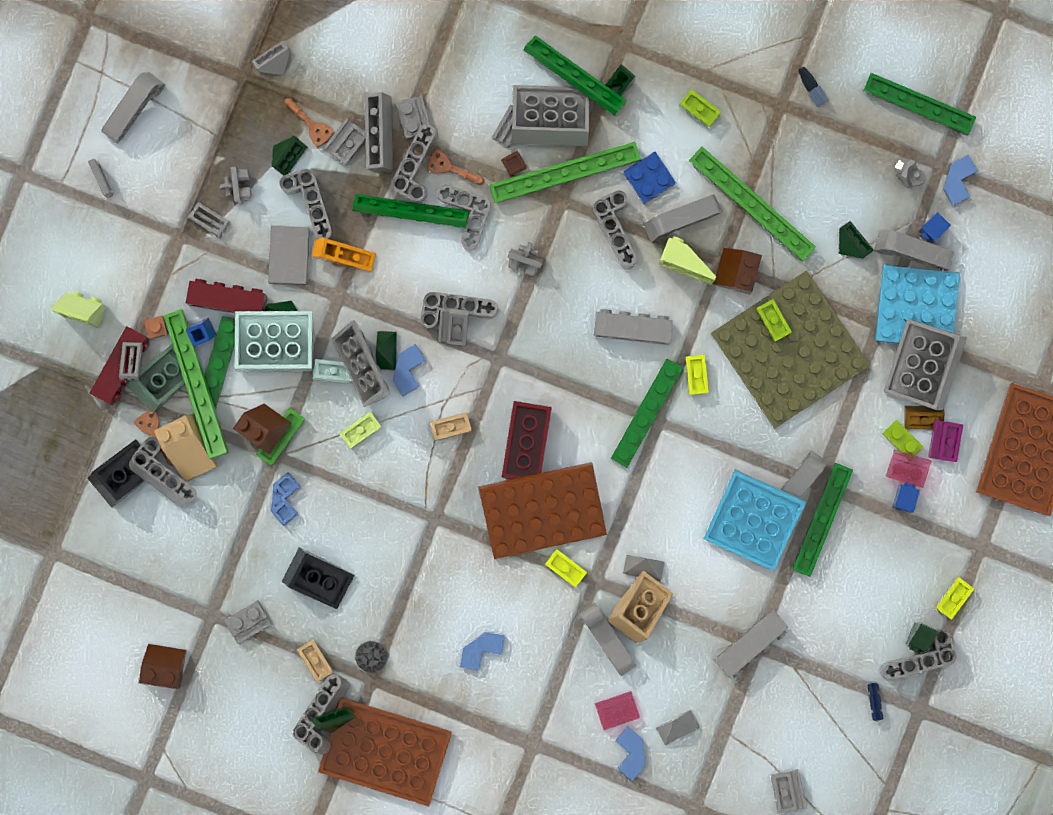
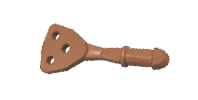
[284,98,334,147]
[427,149,485,185]
[134,411,173,466]

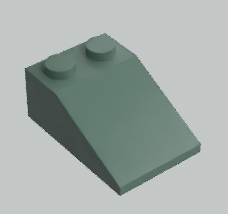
[127,344,185,413]

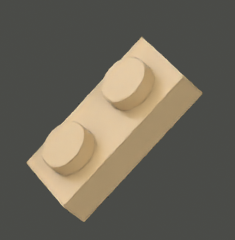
[430,412,472,441]
[297,639,334,682]

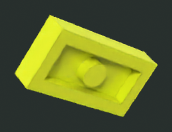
[685,355,709,395]
[545,549,587,588]
[935,577,974,620]

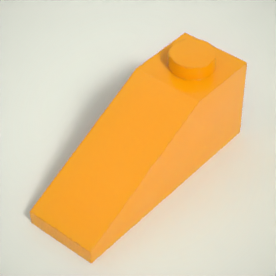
[311,238,376,272]

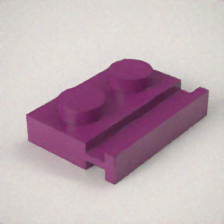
[928,420,963,462]

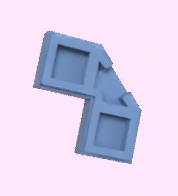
[943,154,977,206]
[393,344,426,397]
[271,472,301,526]
[460,632,505,670]
[615,726,645,781]

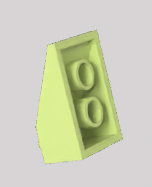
[659,237,716,285]
[51,291,106,328]

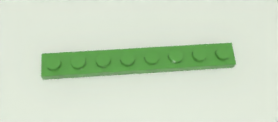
[489,142,641,204]
[689,146,816,262]
[164,309,229,460]

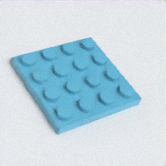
[875,265,960,344]
[704,469,806,571]

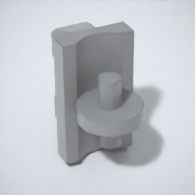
[894,159,926,189]
[219,167,252,204]
[507,242,544,276]

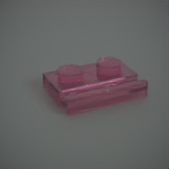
[886,449,932,488]
[594,691,640,730]

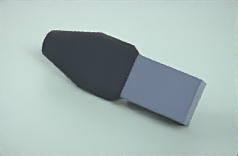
[798,67,828,107]

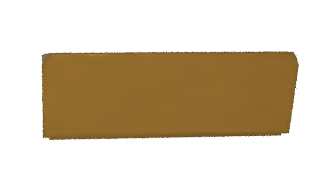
[904,406,945,429]

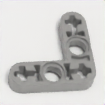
[437,185,491,251]

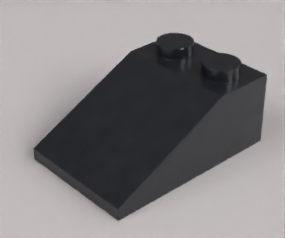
[87,439,156,508]
[282,547,354,609]

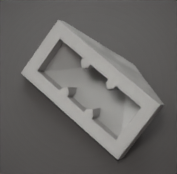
[251,41,290,75]
[623,555,664,581]
[656,710,699,745]

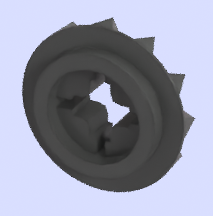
[355,641,386,672]

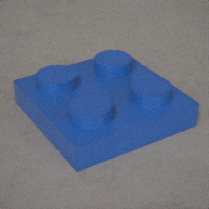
[623,151,676,204]

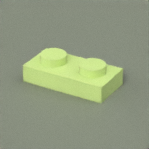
[339,411,382,449]

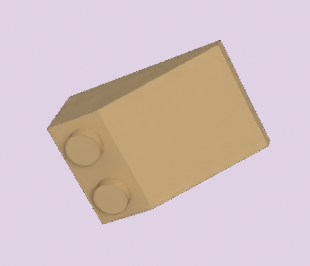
[154,414,218,482]
[607,571,673,644]

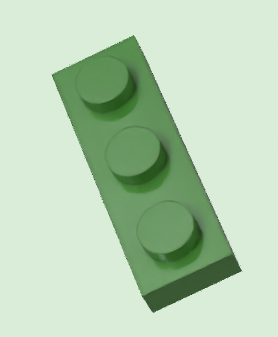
[256,408,305,466]

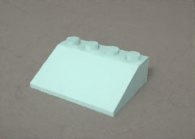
[235,311,314,372]

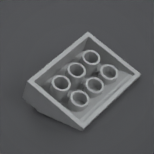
[512,85,589,146]
[884,319,967,410]
[332,320,390,407]

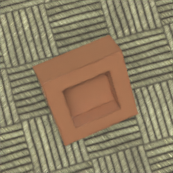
[144,315,168,340]

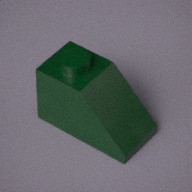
[905,622,939,654]

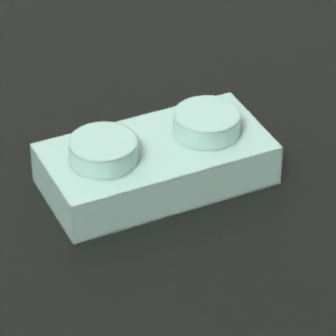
[313,359,352,383]

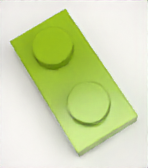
[679,89,721,128]
[756,299,792,342]
[882,420,924,461]

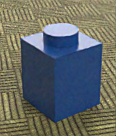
[919,212,951,244]
[186,318,217,347]
[892,483,920,513]

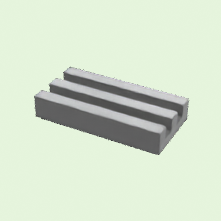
[492,104,520,147]
[88,158,113,198]
[188,202,231,239]
[119,342,143,381]

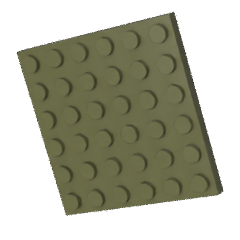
[711,270,871,429]

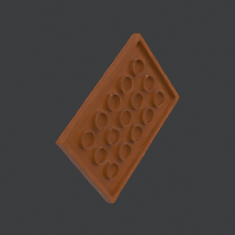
[976,383,1053,516]
[478,462,607,559]
[318,697,452,807]

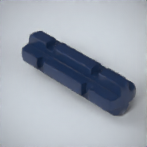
[867,683,883,721]

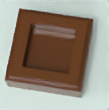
[501,150,527,177]

